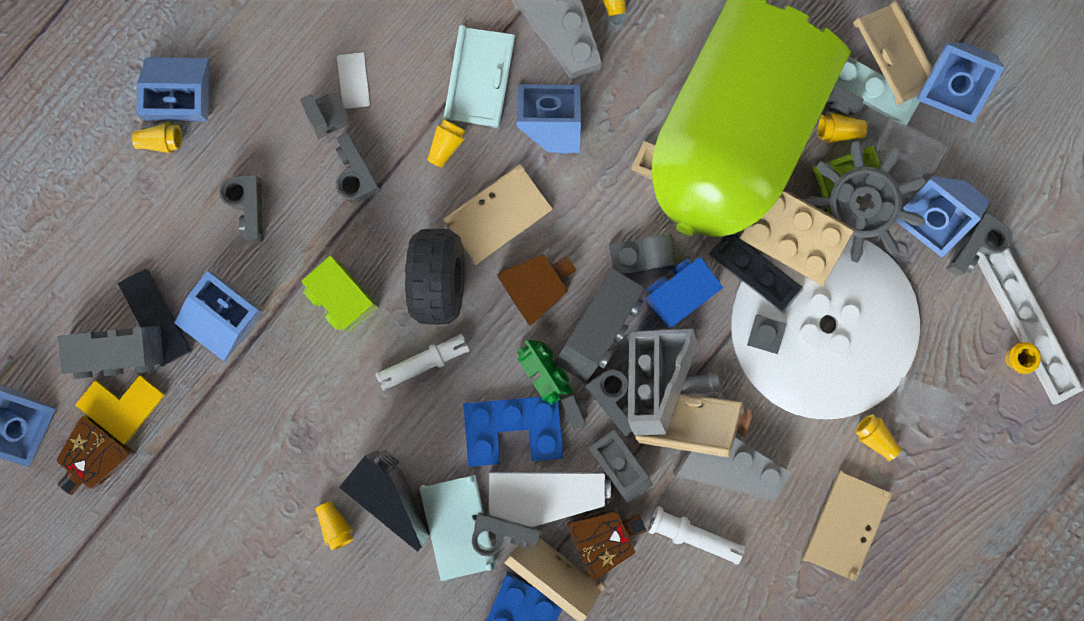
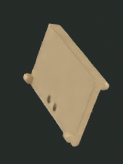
[853,1,933,106]
[444,164,553,265]
[635,393,744,458]
[802,470,892,581]
[504,537,606,621]

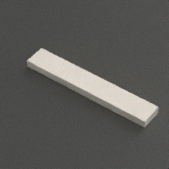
[976,231,1084,404]

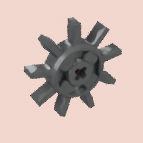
[804,141,926,263]

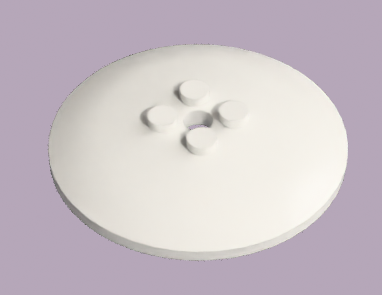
[731,235,920,419]

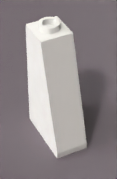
[489,472,611,538]

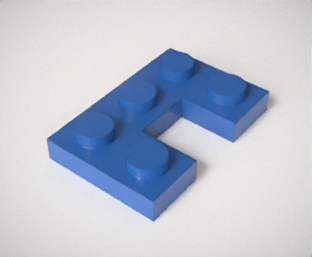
[463,397,563,467]

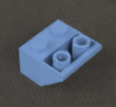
[137,57,210,122]
[175,271,264,362]

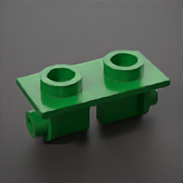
[517,340,573,405]

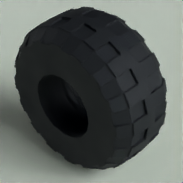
[405,228,465,325]

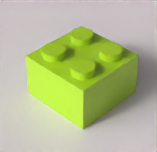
[301,256,379,332]

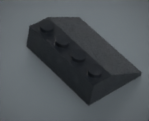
[339,450,430,552]

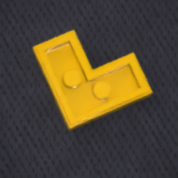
[75,375,166,445]

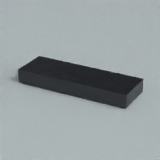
[709,234,804,313]
[118,268,191,367]

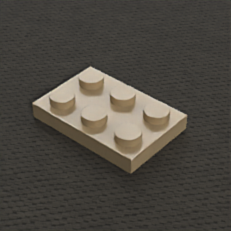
[740,189,856,286]

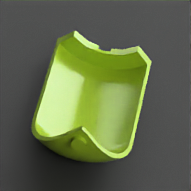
[652,0,851,237]

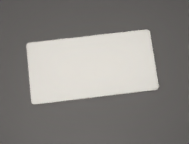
[337,52,370,109]

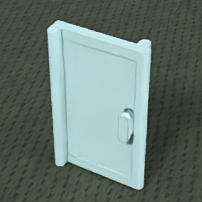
[443,25,515,128]
[420,475,497,581]

